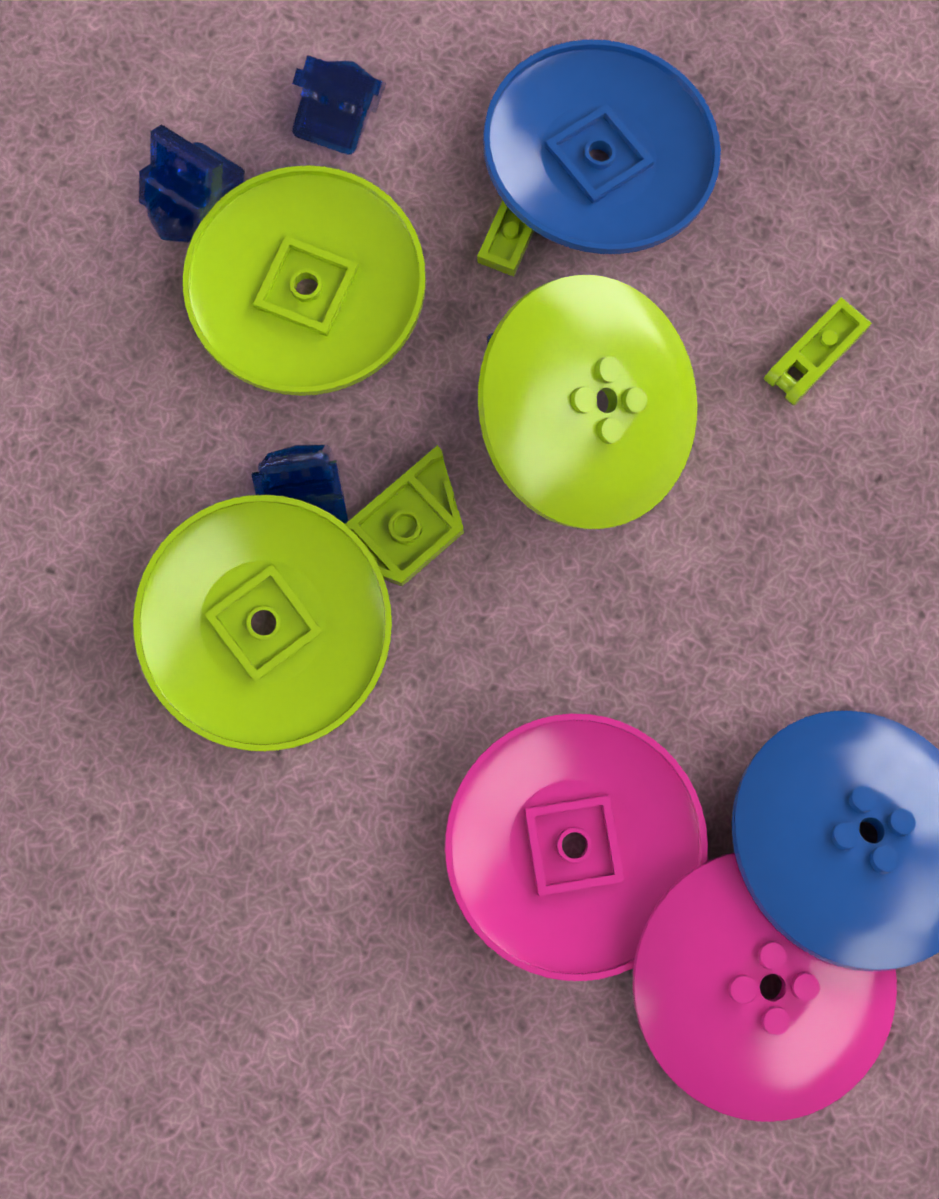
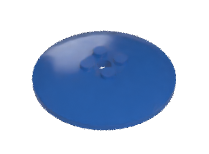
[483,40,721,254]
[732,711,939,972]

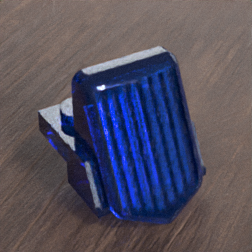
[292,55,387,155]
[139,124,245,242]
[252,445,349,524]

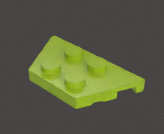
[345,445,464,586]

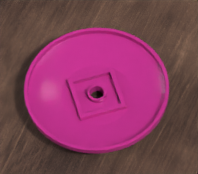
[445,713,708,981]
[633,852,897,1122]

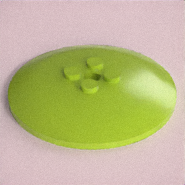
[183,165,426,396]
[478,275,697,529]
[133,495,392,751]

